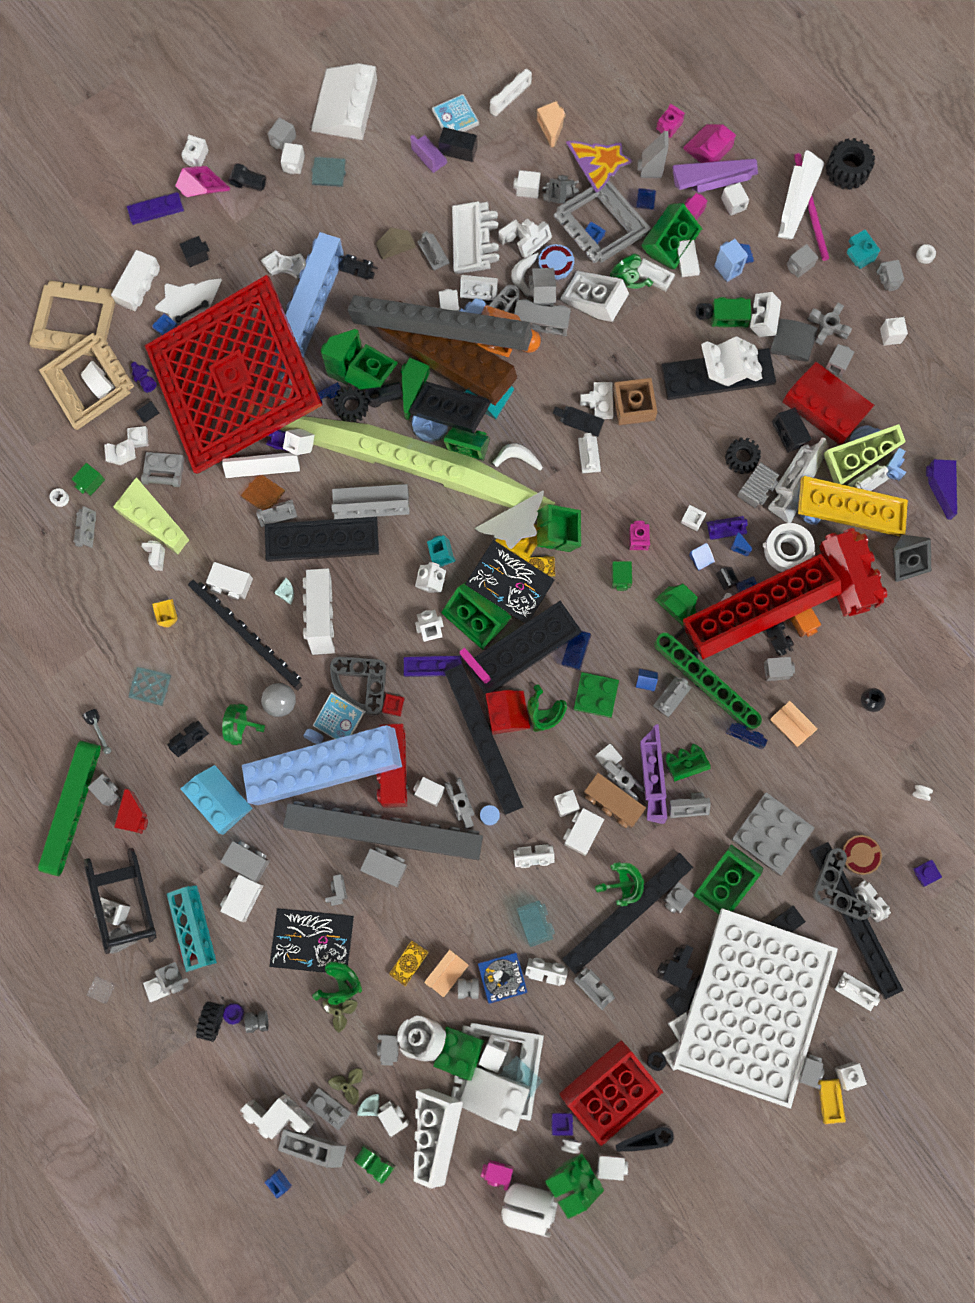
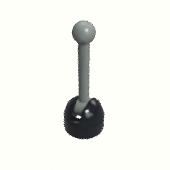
[82,709,111,754]

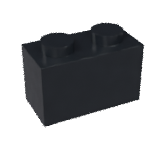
[438,127,477,162]

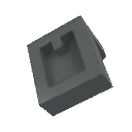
[549,175,575,204]

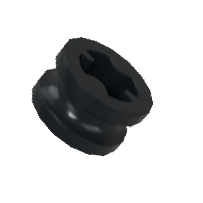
[695,303,713,320]
[647,1051,666,1071]

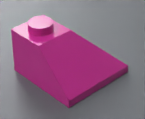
[175,166,230,197]

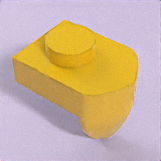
[152,599,178,628]

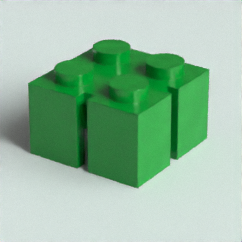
[537,504,581,552]
[545,1153,604,1219]

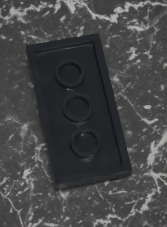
[409,381,491,434]

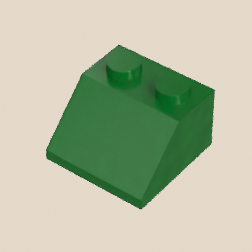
[345,344,398,389]

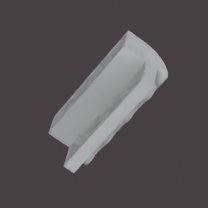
[332,484,410,519]

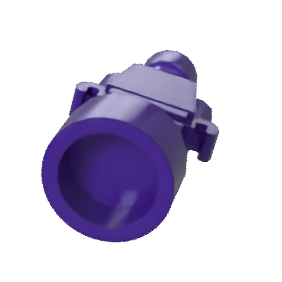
[130,362,157,393]

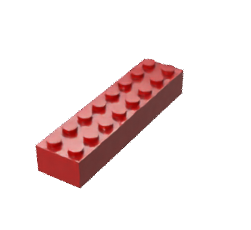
[683,554,841,660]

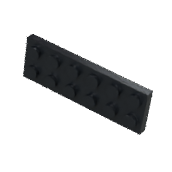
[661,348,776,400]
[264,517,379,562]
[465,600,582,696]

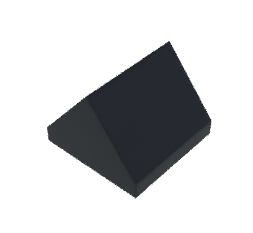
[134,399,159,423]
[716,567,739,591]

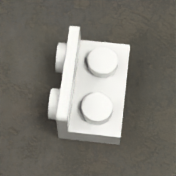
[460,275,498,301]

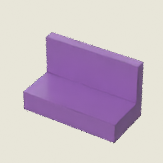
[410,135,447,173]

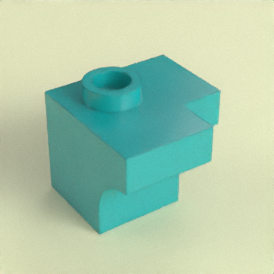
[846,229,881,269]

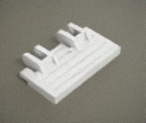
[452,201,499,274]

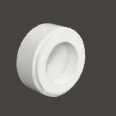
[916,244,936,264]

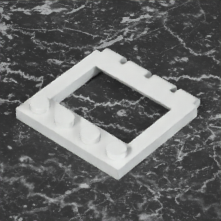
[451,1023,544,1121]

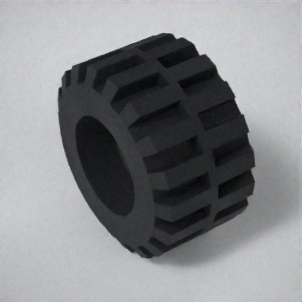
[826,138,875,190]

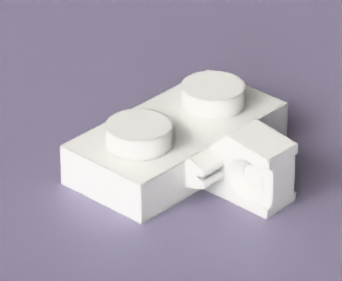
[517,219,552,258]
[580,382,613,419]

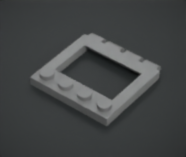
[554,180,651,263]

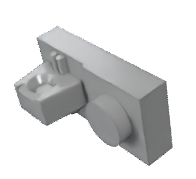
[669,792,711,818]
[306,1087,351,1130]

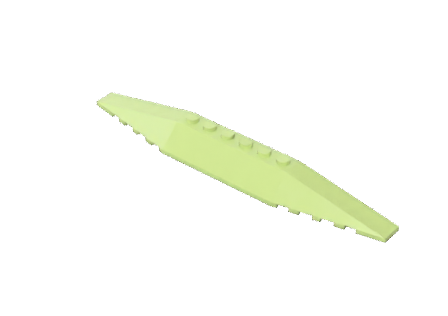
[279,416,555,512]

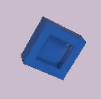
[585,222,606,245]
[152,313,178,336]

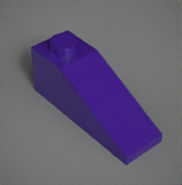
[926,459,957,520]

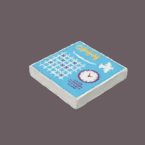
[432,94,479,132]
[313,692,366,739]

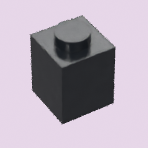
[179,236,210,267]

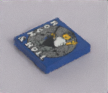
[478,953,528,1004]

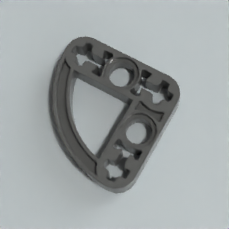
[330,657,387,716]

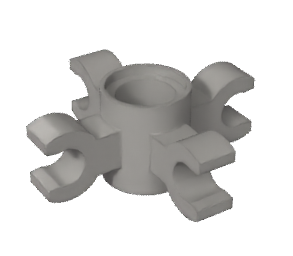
[807,303,852,345]

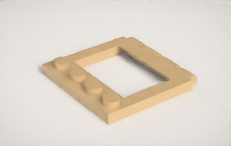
[30,280,115,357]
[39,333,134,430]

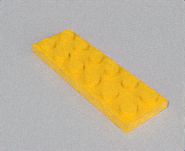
[798,476,908,537]

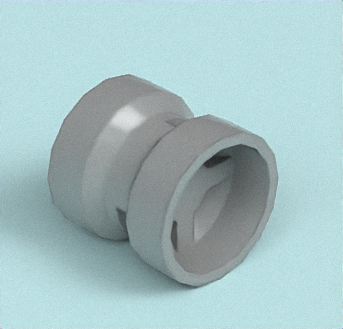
[458,978,479,999]

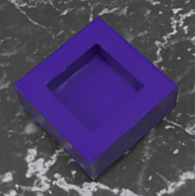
[913,860,942,887]
[551,1113,573,1136]

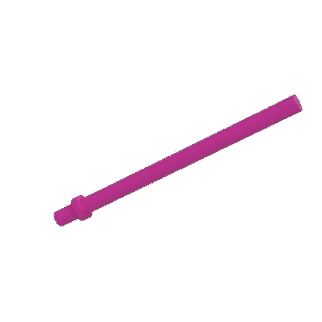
[794,153,829,261]

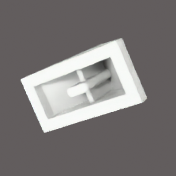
[94,898,130,926]

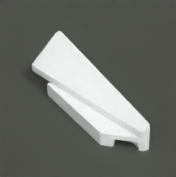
[778,150,824,239]
[768,438,828,523]

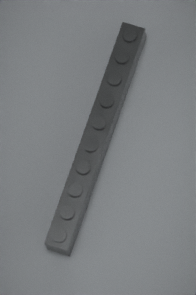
[348,295,532,351]
[283,801,483,861]

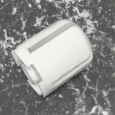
[502,1183,557,1238]

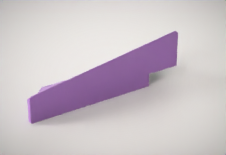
[673,159,758,193]
[640,724,667,824]

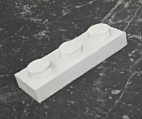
[490,69,532,117]

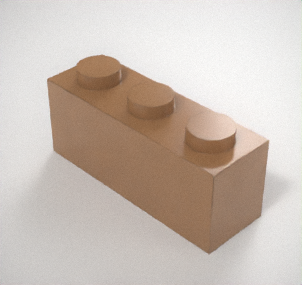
[583,773,646,829]

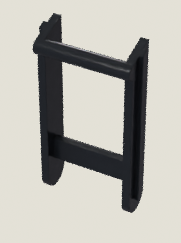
[84,848,157,954]

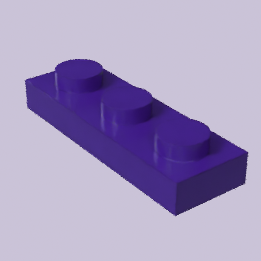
[127,192,184,225]
[404,656,462,677]

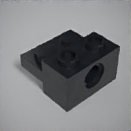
[657,944,694,990]

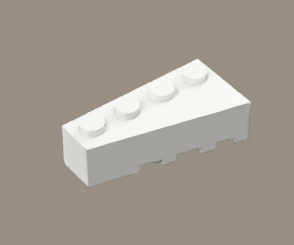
[303,568,335,655]
[414,1089,463,1188]

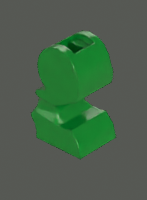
[354,1145,396,1185]

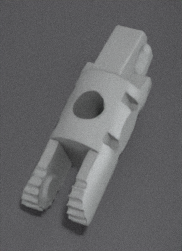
[602,760,645,801]
[444,777,475,829]

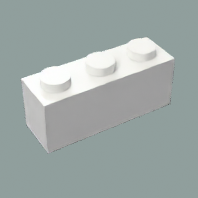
[111,250,160,311]

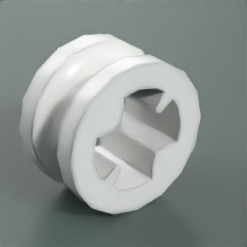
[50,488,69,507]
[912,785,933,801]
[561,1138,581,1154]

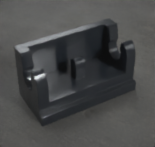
[771,407,812,453]

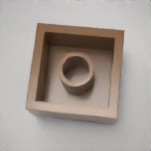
[613,378,657,425]

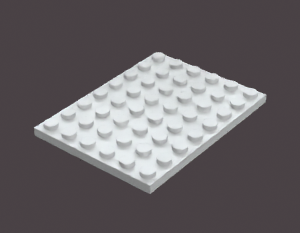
[672,908,838,1109]

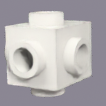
[415,562,446,593]
[415,610,444,642]

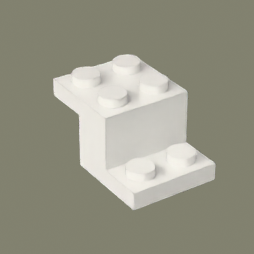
[701,337,762,386]
[241,1094,315,1139]

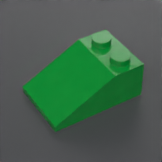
[444,427,490,461]
[694,844,764,914]

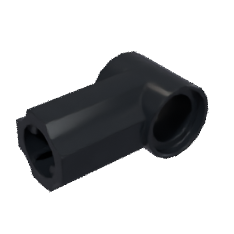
[228,163,266,191]
[365,382,403,408]

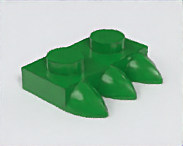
[666,744,711,782]

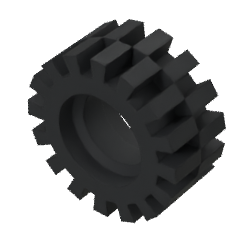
[334,387,368,423]
[725,437,761,474]
[196,1001,224,1042]

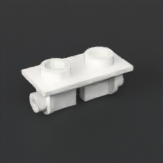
[578,433,601,473]
[848,464,889,491]
[513,844,554,868]
[853,880,891,923]
[525,958,568,986]
[835,972,880,1011]

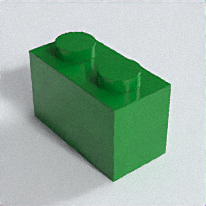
[712,297,751,327]

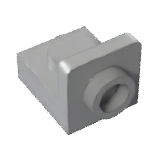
[325,874,347,906]
[663,882,694,913]
[155,962,189,994]

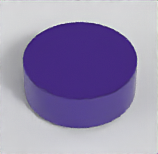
[223,1003,245,1025]

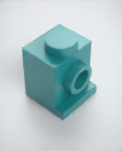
[427,535,456,567]

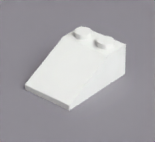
[561,271,629,322]
[461,1066,531,1131]

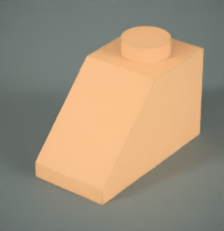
[537,101,565,148]

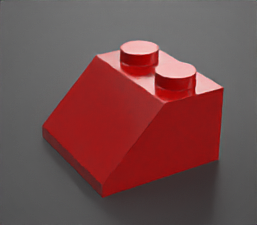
[486,690,530,735]

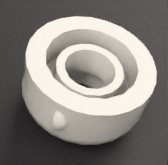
[763,523,815,572]

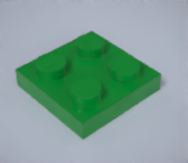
[574,672,619,718]
[433,1026,484,1081]

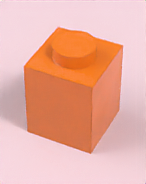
[789,608,821,637]

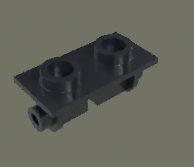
[339,254,378,280]
[766,622,794,656]
[167,720,209,757]

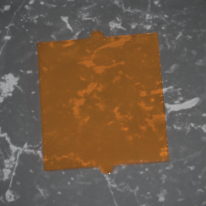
[240,475,285,511]

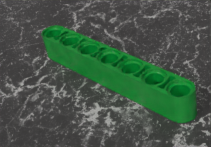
[654,633,762,730]
[38,740,101,877]

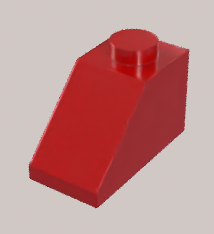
[114,789,148,834]

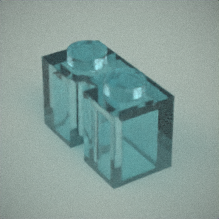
[517,900,555,947]

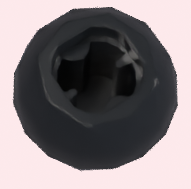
[860,688,886,712]

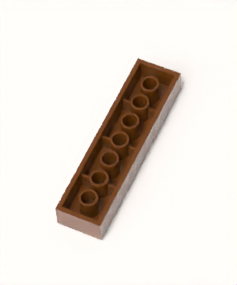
[377,300,517,405]

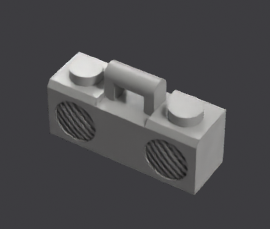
[515,299,571,336]

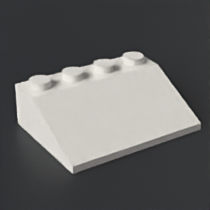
[311,64,377,140]

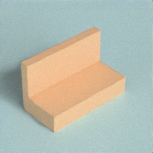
[770,701,817,747]
[424,950,469,997]

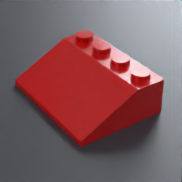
[783,362,875,445]
[559,1040,663,1146]

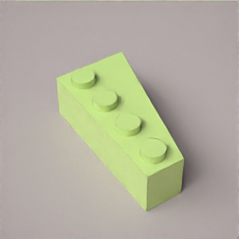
[823,424,906,484]
[113,477,189,554]

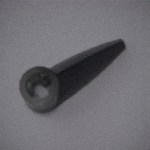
[615,1124,674,1152]

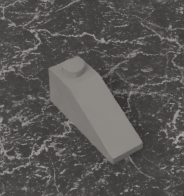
[637,131,668,178]
[278,1129,346,1168]

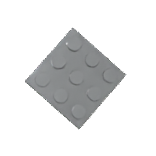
[731,792,814,876]

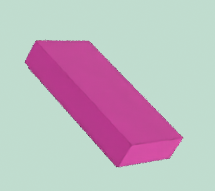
[459,647,491,683]

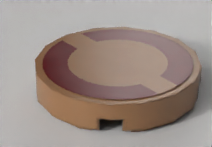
[842,835,882,875]

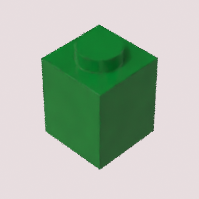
[72,463,105,496]
[611,561,632,591]

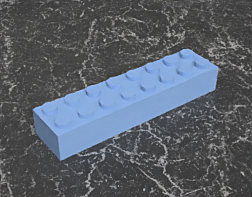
[270,232,344,381]
[242,725,402,806]

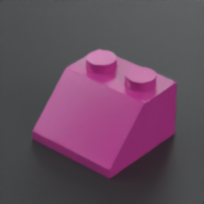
[683,124,736,163]

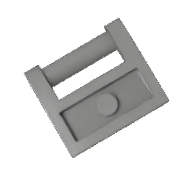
[141,452,184,487]

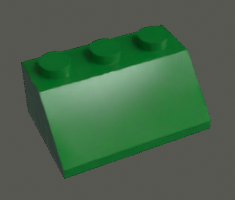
[641,203,703,270]
[321,329,362,385]
[441,581,512,650]

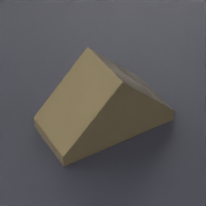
[376,228,416,260]

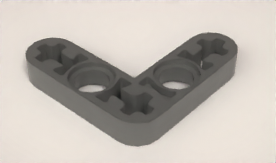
[812,848,871,920]

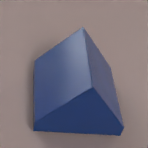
[636,669,658,691]
[265,1169,292,1199]

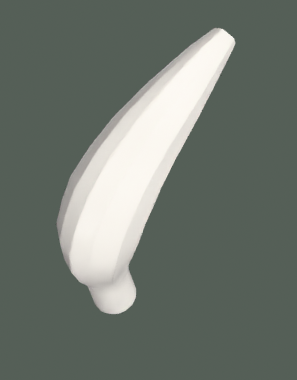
[511,253,539,297]
[492,443,543,470]

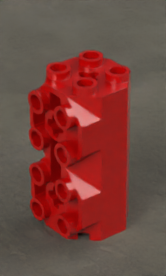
[819,528,887,617]

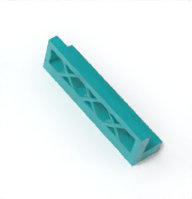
[167,885,217,972]

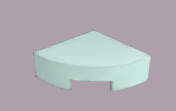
[274,578,294,604]
[357,1094,379,1116]

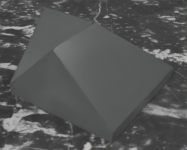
[893,535,932,582]

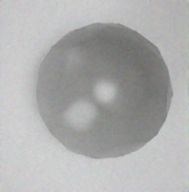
[261,683,296,717]

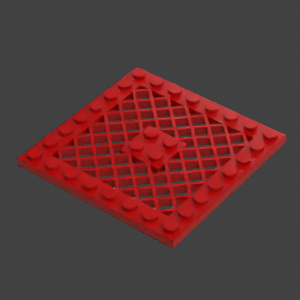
[145,275,323,474]

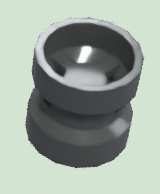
[245,1010,269,1033]

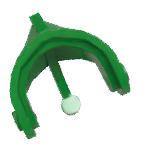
[610,254,653,289]
[527,684,567,732]
[222,703,265,746]
[595,862,644,906]
[312,962,362,1005]

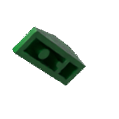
[401,358,430,420]

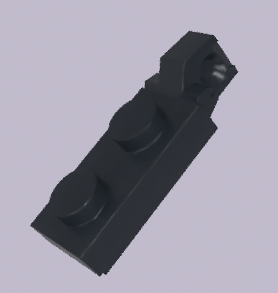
[553,406,605,437]

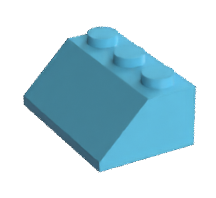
[181,765,253,835]

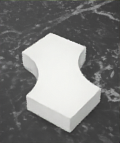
[261,250,306,279]

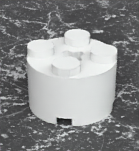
[397,1016,446,1061]

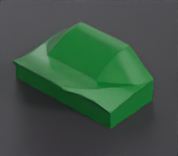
[655,583,698,626]

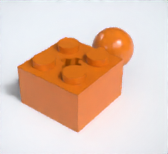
[473,305,541,358]

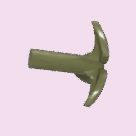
[322,999,358,1033]
[328,1068,363,1105]

